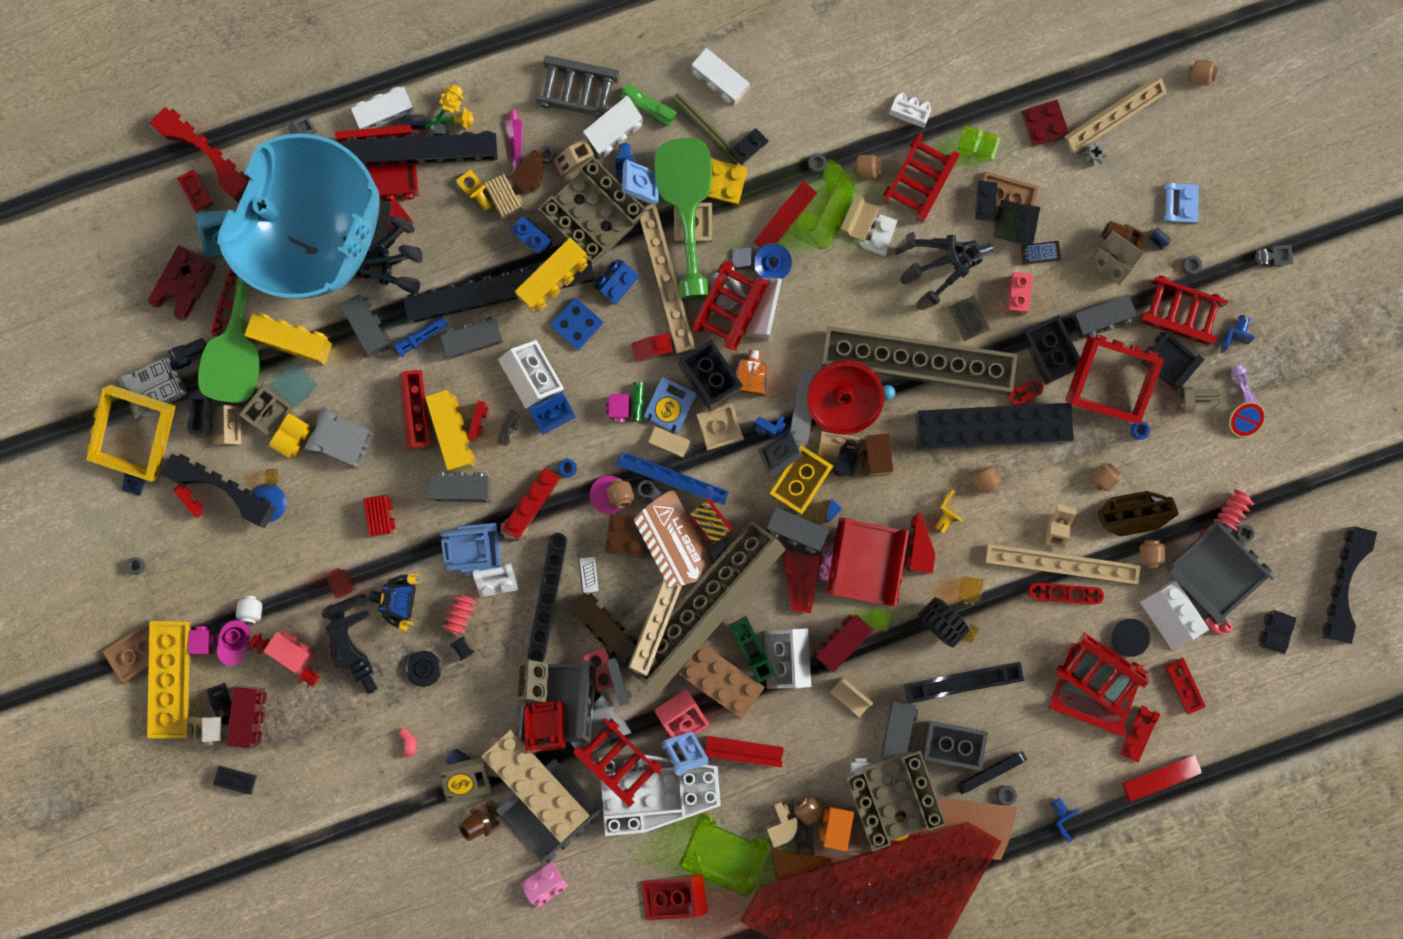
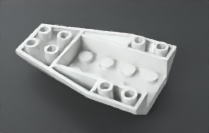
[599,754,721,836]

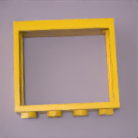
[86,385,176,482]

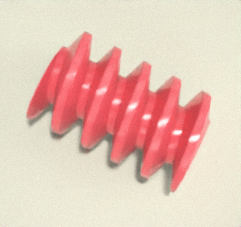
[1214,489,1254,531]
[441,593,478,636]

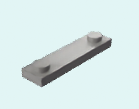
[790,369,817,448]

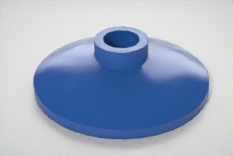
[754,243,792,279]
[253,484,287,522]

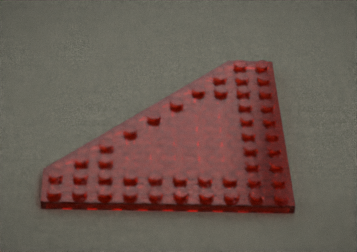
[740,821,1002,939]

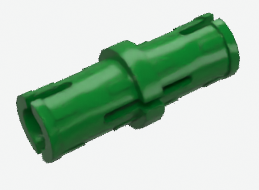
[629,382,645,422]

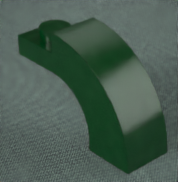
[729,616,776,683]

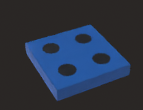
[550,297,604,351]

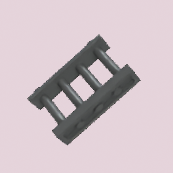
[535,55,620,119]

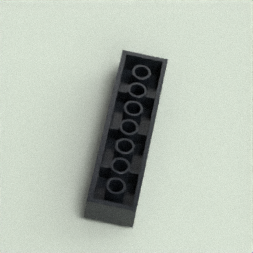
[915,403,1074,451]

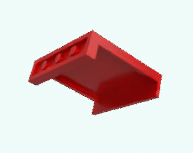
[335,125,419,202]
[826,518,910,607]

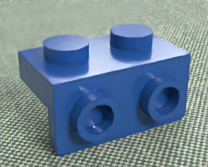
[510,216,552,255]
[594,259,640,305]
[529,392,576,435]
[754,416,785,438]

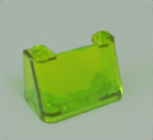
[793,159,857,250]
[678,813,772,896]

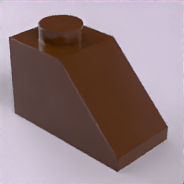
[509,150,543,194]

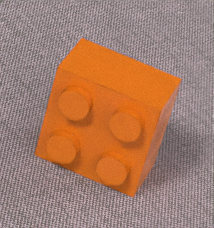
[818,804,854,851]

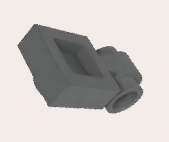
[1255,245,1293,266]

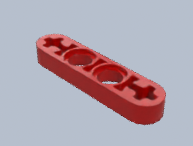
[211,269,238,337]
[1028,583,1104,605]

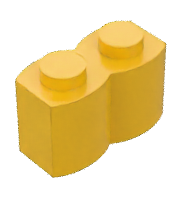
[269,413,311,459]

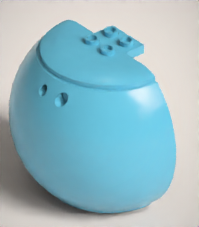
[217,133,380,300]

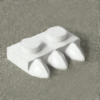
[889,92,931,128]
[859,214,898,257]

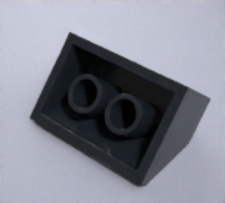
[679,340,743,412]

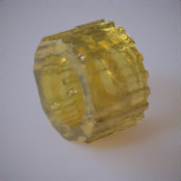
[265,469,278,486]
[962,624,979,643]

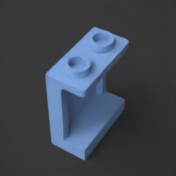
[457,523,501,577]

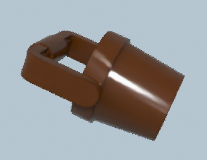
[1101,221,1143,249]
[459,800,503,841]

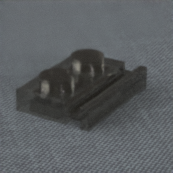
[948,295,990,342]

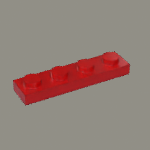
[502,467,561,540]

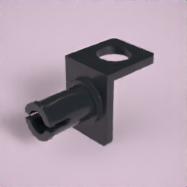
[833,440,863,477]
[207,683,232,725]

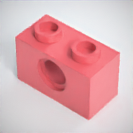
[1006,272,1033,315]

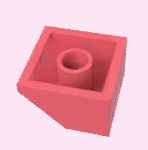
[654,689,710,738]

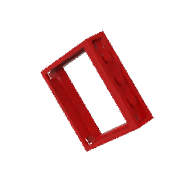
[1065,334,1164,424]

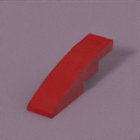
[754,181,818,248]
[1122,755,1202,801]

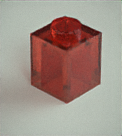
[326,568,356,599]

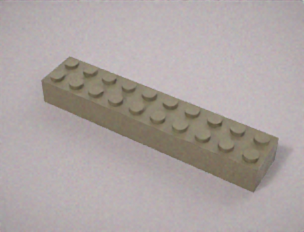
[821,326,1018,395]
[624,521,786,695]

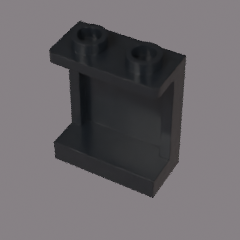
[1141,330,1205,390]

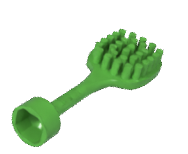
[655,138,712,300]
[198,276,260,403]

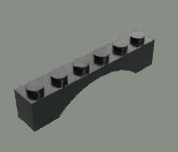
[161,453,276,528]
[1322,526,1377,644]
[904,661,1024,704]

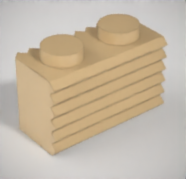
[484,174,524,220]

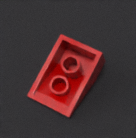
[641,874,708,920]

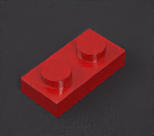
[177,169,213,213]
[468,400,489,441]

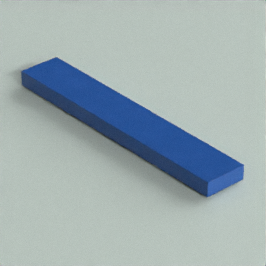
[616,452,729,505]

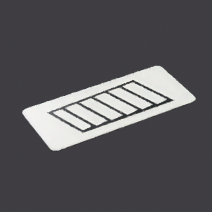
[580,557,598,593]

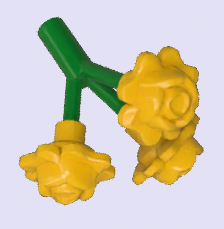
[425,84,474,131]

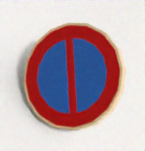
[1229,401,1265,437]

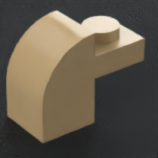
[1045,504,1077,549]
[766,801,797,848]

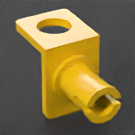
[456,170,494,211]
[934,489,963,533]

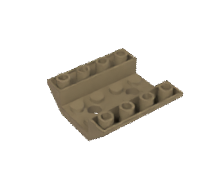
[538,156,647,263]
[846,750,946,852]

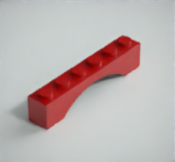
[150,107,250,202]

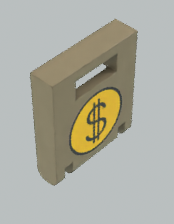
[437,757,492,803]

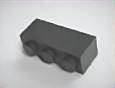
[340,294,390,357]
[1072,294,1137,339]
[440,317,504,360]
[880,700,918,759]

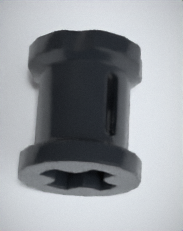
[450,636,475,662]

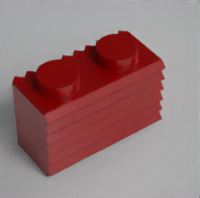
[363,495,396,537]

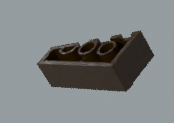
[568,593,638,665]

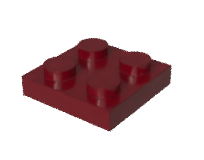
[1020,99,1069,147]

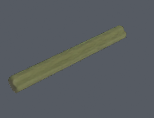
[672,93,739,165]

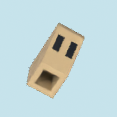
[553,138,595,177]

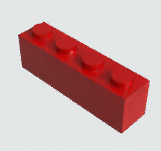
[398,370,431,451]

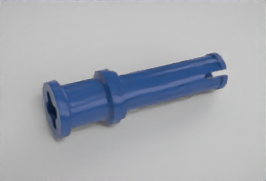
[393,316,449,358]

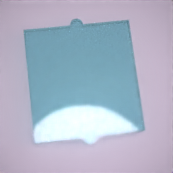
[271,362,318,407]

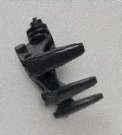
[352,216,423,294]
[895,232,994,310]
[322,594,378,694]

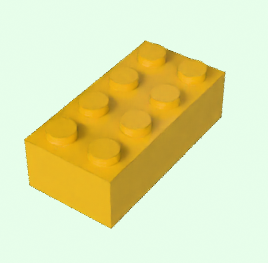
[515,237,588,314]
[244,313,332,365]
[425,390,476,474]

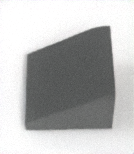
[288,116,317,134]

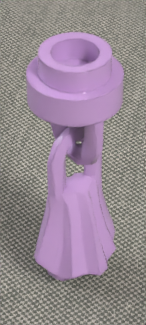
[1231,365,1259,404]

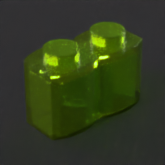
[956,125,1001,163]

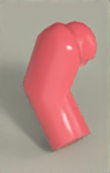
[1203,614,1232,635]
[398,727,417,758]

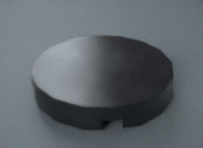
[1111,619,1150,657]

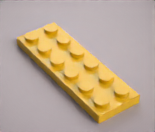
[147,621,191,738]

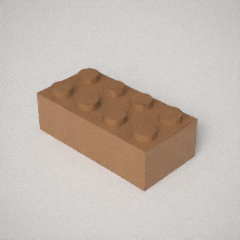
[679,644,765,719]

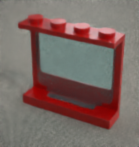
[1048,641,1148,737]

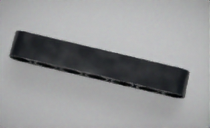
[527,533,568,662]

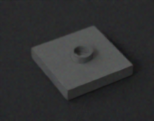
[758,429,803,477]

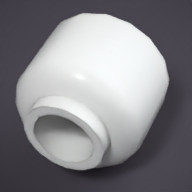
[236,596,262,625]

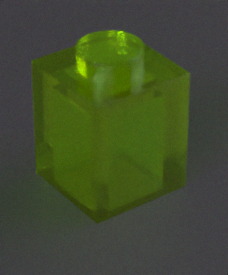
[867,607,892,632]

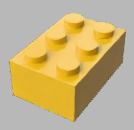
[769,445,833,516]

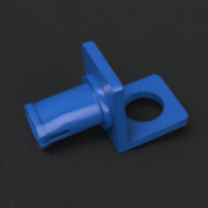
[615,143,635,185]
[1220,315,1255,353]
[1050,797,1080,843]

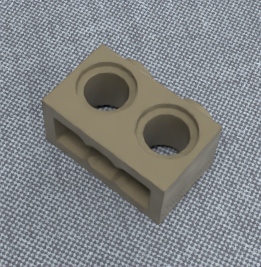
[515,660,549,704]
[188,716,221,745]

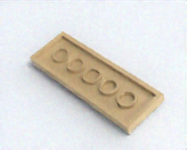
[481,729,590,843]

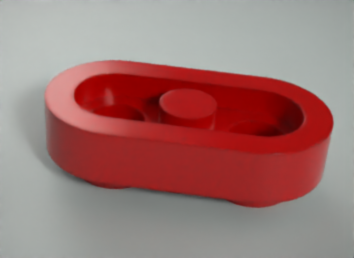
[173,484,204,518]

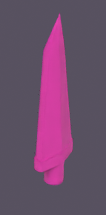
[505,110,523,171]

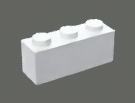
[692,48,750,105]
[351,87,415,129]

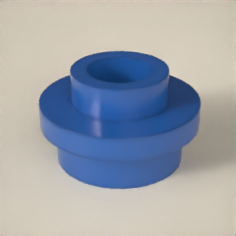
[1130,421,1150,440]
[558,459,577,478]

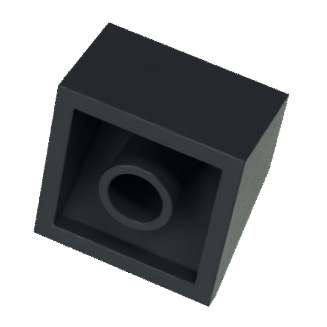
[993,199,1041,245]

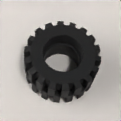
[918,597,970,648]

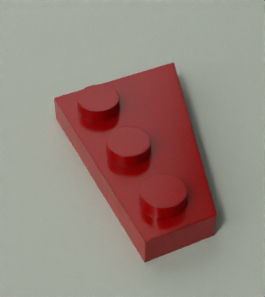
[783,550,821,614]

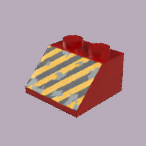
[690,499,733,545]

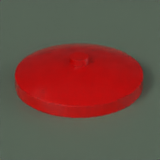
[807,360,884,435]

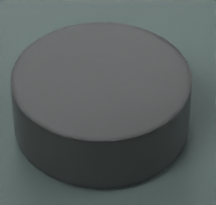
[808,153,827,174]
[1182,256,1202,275]
[996,785,1017,805]

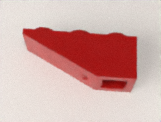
[905,513,936,574]

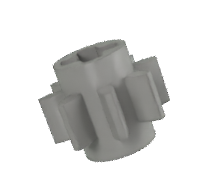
[1082,141,1107,167]

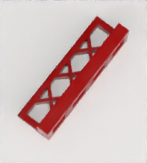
[705,736,784,768]

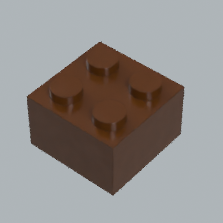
[860,433,894,477]
[605,514,646,558]

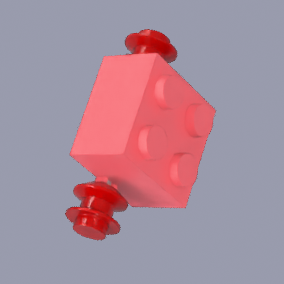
[249,631,320,688]

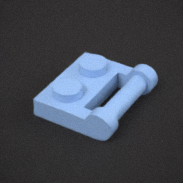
[1164,183,1199,224]
[660,731,708,775]

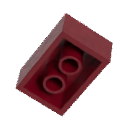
[814,614,873,673]
[226,686,268,748]

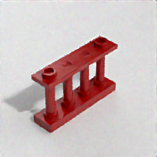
[882,133,960,223]
[692,260,769,351]
[1138,275,1228,346]
[1056,632,1149,717]
[573,718,662,808]

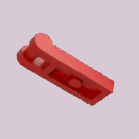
[1164,657,1206,715]
[1119,705,1160,763]

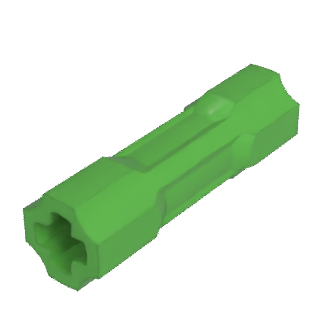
[620,83,677,127]

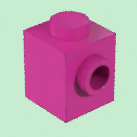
[605,394,629,422]
[188,626,216,654]

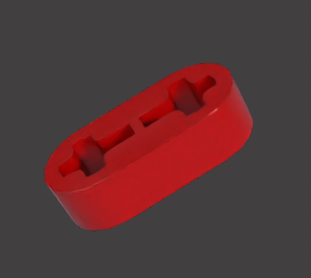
[1008,379,1044,405]

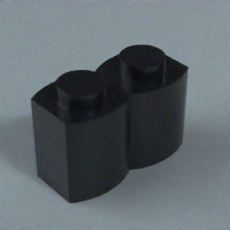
[187,395,213,436]
[1258,610,1296,654]

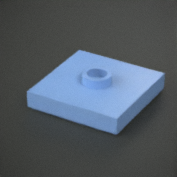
[622,159,659,205]

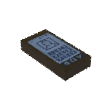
[1020,241,1061,265]

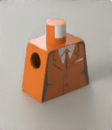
[735,350,767,396]

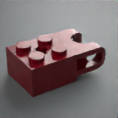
[148,245,217,321]

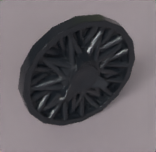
[405,651,442,687]

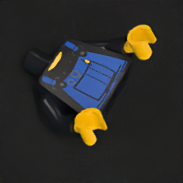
[369,573,420,633]

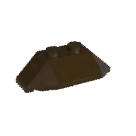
[1097,491,1179,537]

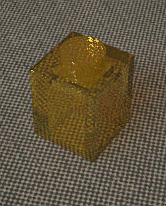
[958,576,983,606]

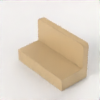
[841,194,879,241]
[212,405,241,446]
[648,426,690,459]
[817,431,859,463]
[830,678,873,718]

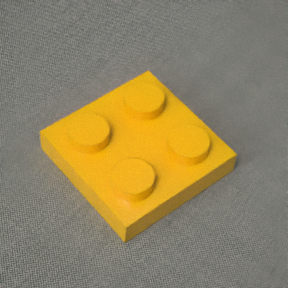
[707,158,748,205]

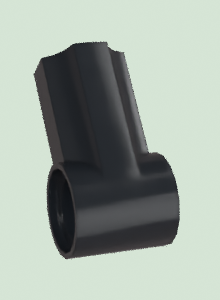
[168,338,207,370]

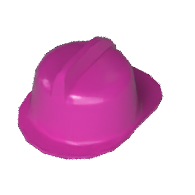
[217,620,250,666]

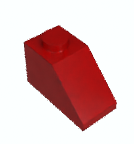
[631,333,673,362]

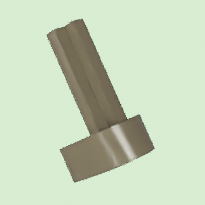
[1179,387,1221,413]

